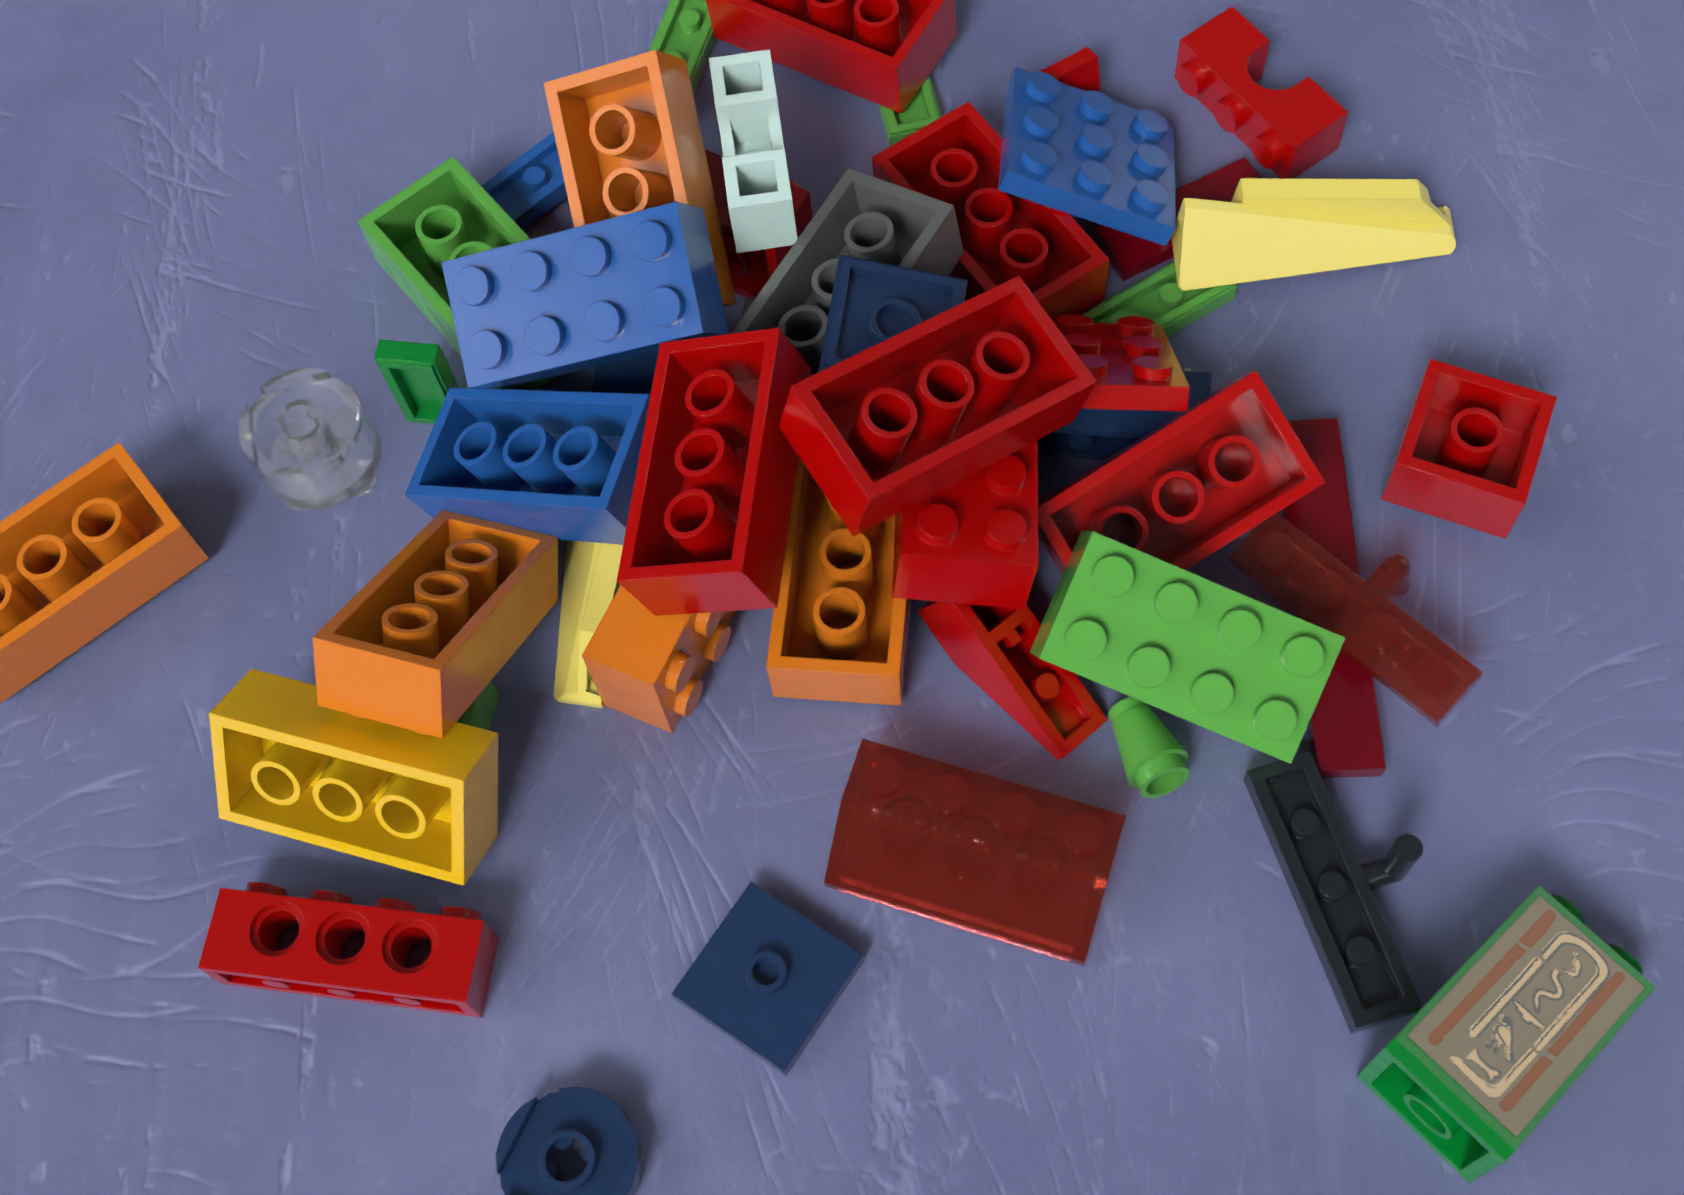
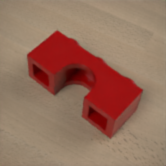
[1174,6,1348,179]

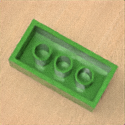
[358,157,554,390]
[1030,530,1345,764]

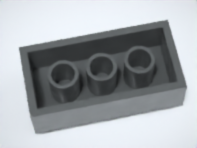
[730,168,964,376]

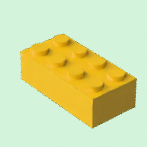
[209,668,498,886]

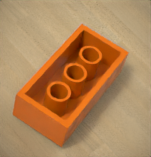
[543,50,737,308]
[0,442,209,704]
[766,457,911,706]
[313,510,558,739]
[582,585,736,734]

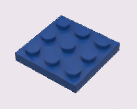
[998,67,1176,246]

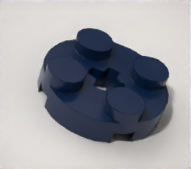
[496,1086,642,1195]

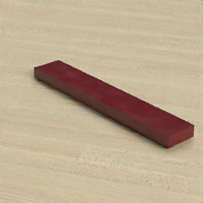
[1282,418,1386,778]

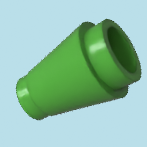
[1108,697,1190,798]

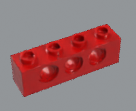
[198,882,499,1018]

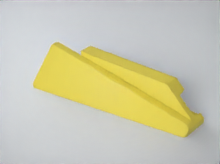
[1171,178,1456,291]
[553,540,623,708]

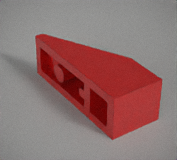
[917,601,1108,760]

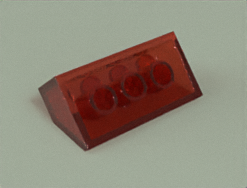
[824,738,1126,966]

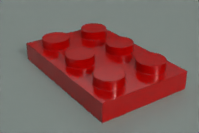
[1054,314,1190,412]

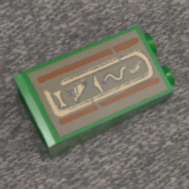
[1356,885,1656,1183]

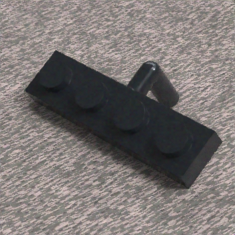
[1243,751,1423,1034]

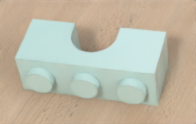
[709,49,798,253]

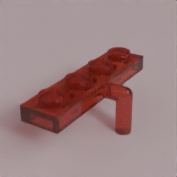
[1229,513,1482,727]

